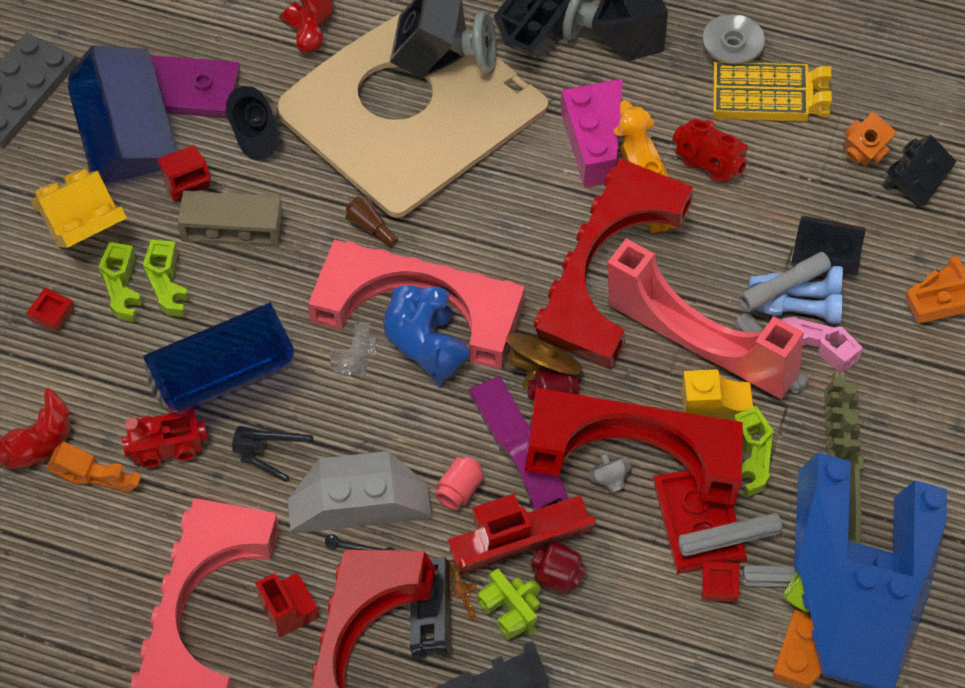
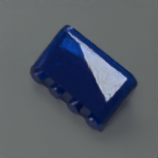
[68,45,178,184]
[143,302,294,414]

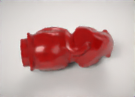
[0,388,70,470]

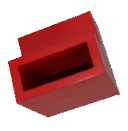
[157,145,211,201]
[472,493,532,551]
[255,572,320,638]

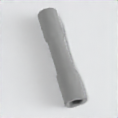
[738,252,831,312]

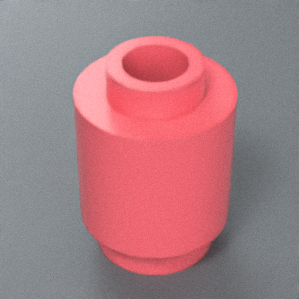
[435,457,484,510]

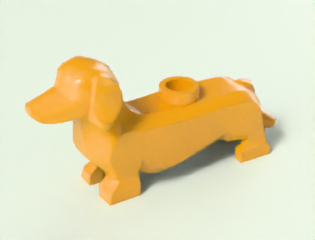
[614,100,675,234]

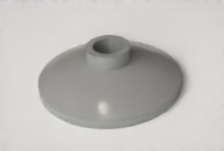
[702,14,765,64]

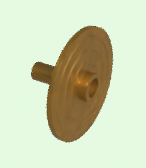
[506,333,582,389]

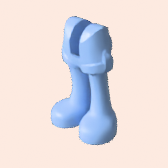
[749,266,843,324]

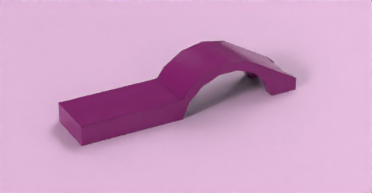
[469,376,569,510]

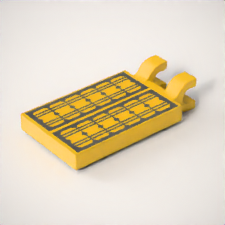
[713,62,832,122]

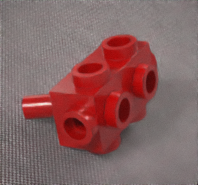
[672,118,748,182]
[121,409,208,468]

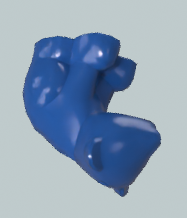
[383,286,470,388]

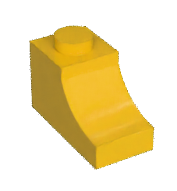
[681,369,753,419]

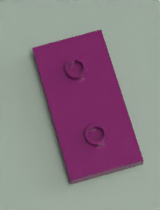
[105,53,240,118]

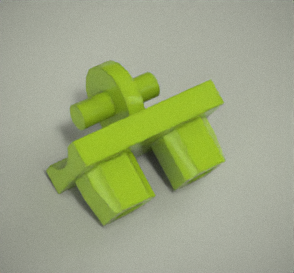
[477,569,541,640]

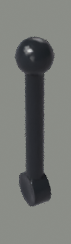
[325,534,396,550]

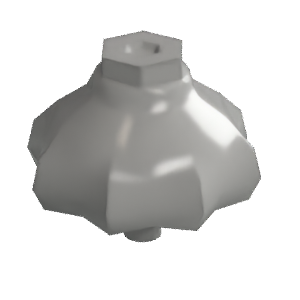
[588,453,631,492]

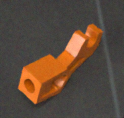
[46,441,141,492]

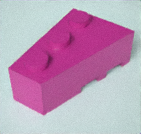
[561,79,623,188]

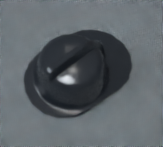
[226,85,279,160]

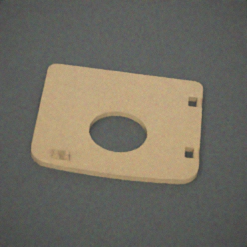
[278,13,548,218]

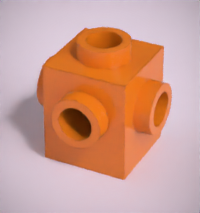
[842,111,897,167]

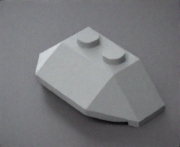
[288,451,431,534]

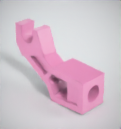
[782,317,863,372]

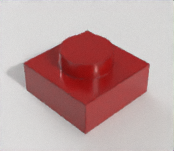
[26,288,75,332]
[701,561,739,602]

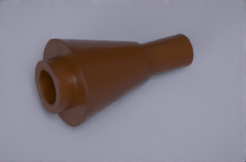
[345,196,398,248]

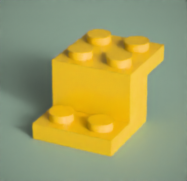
[30,168,127,248]

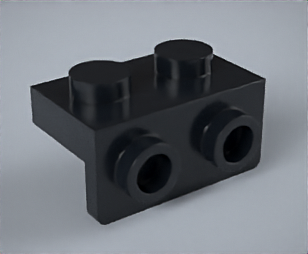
[882,135,957,208]
[791,216,866,275]

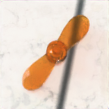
[449,559,477,620]

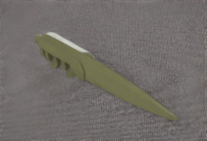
[824,371,864,544]

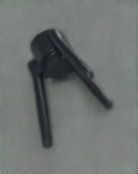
[232,426,313,482]

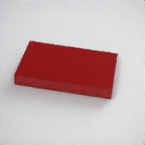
[653,470,747,575]

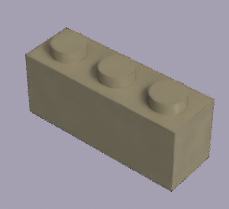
[178,190,283,247]

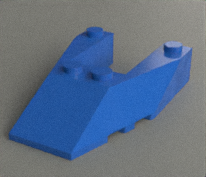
[794,452,947,688]

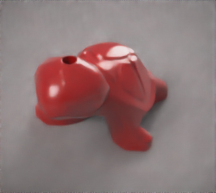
[279,0,333,54]

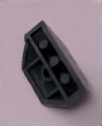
[494,0,570,57]

